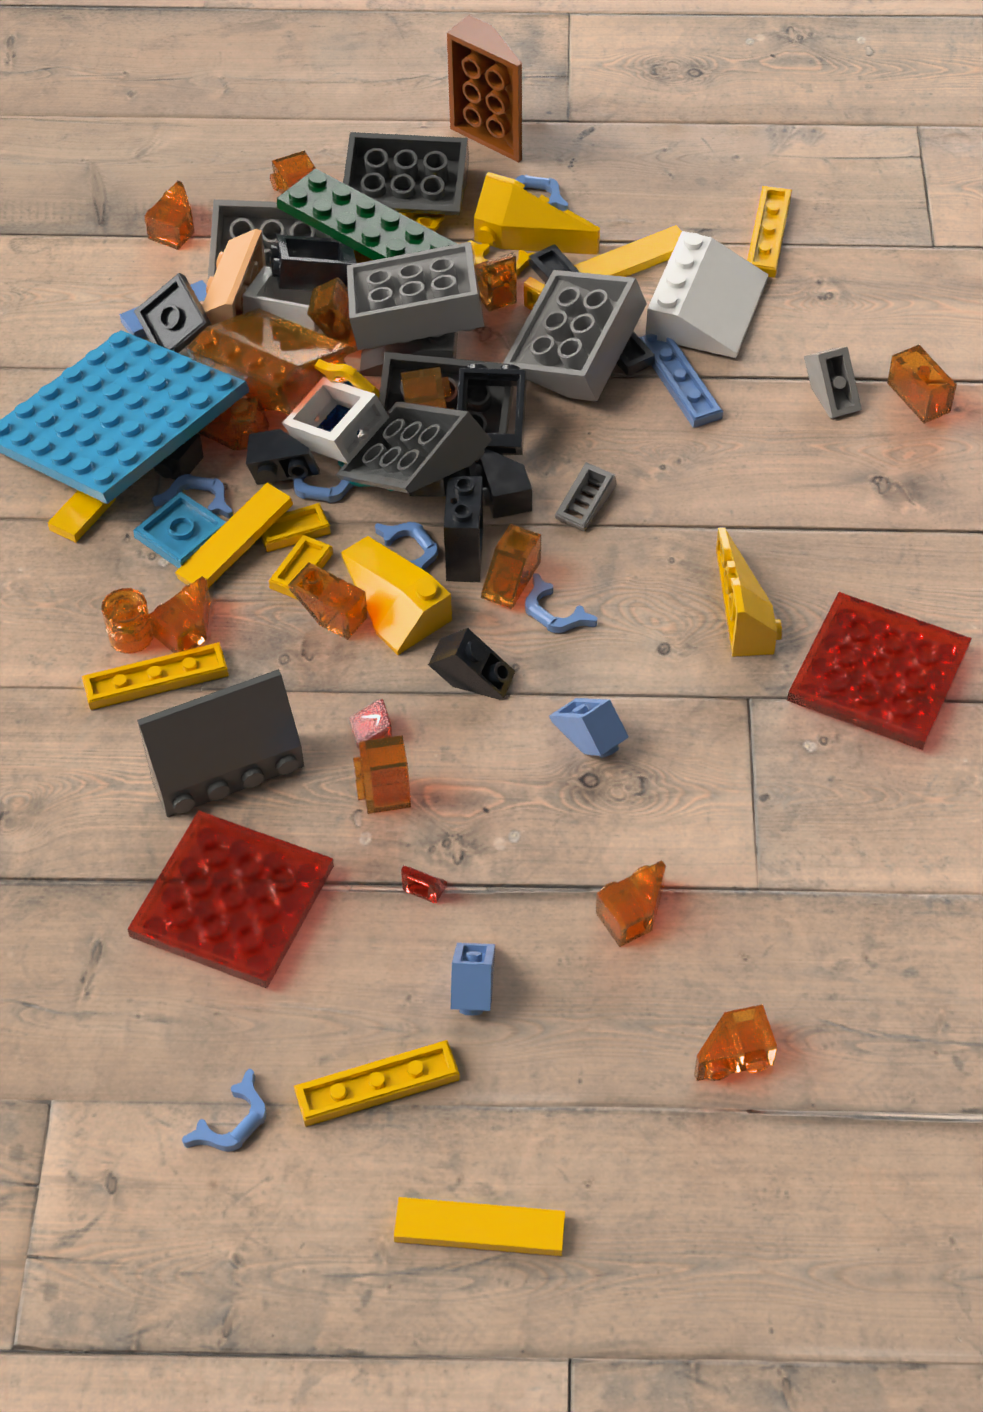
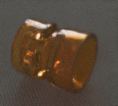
[101,588,154,654]

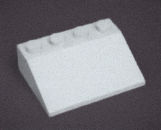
[646,231,768,358]

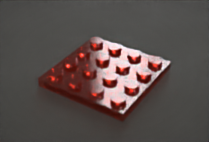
[787,592,972,750]
[127,810,334,988]

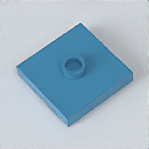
[133,492,226,568]

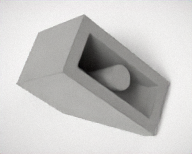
[804,347,862,418]

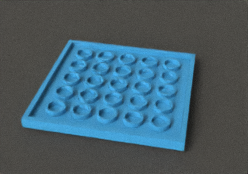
[0,330,250,504]

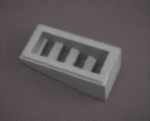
[555,462,616,531]

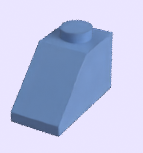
[549,698,629,758]
[451,943,495,1015]

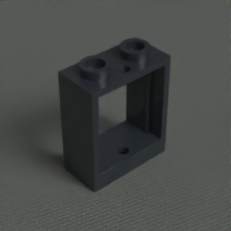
[270,234,357,293]
[457,364,527,455]
[444,475,484,582]

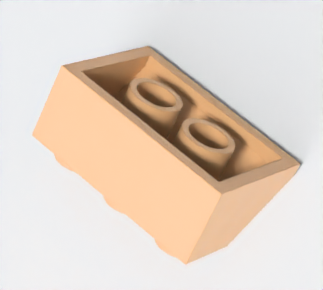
[200,229,266,341]

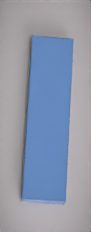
[639,334,723,428]

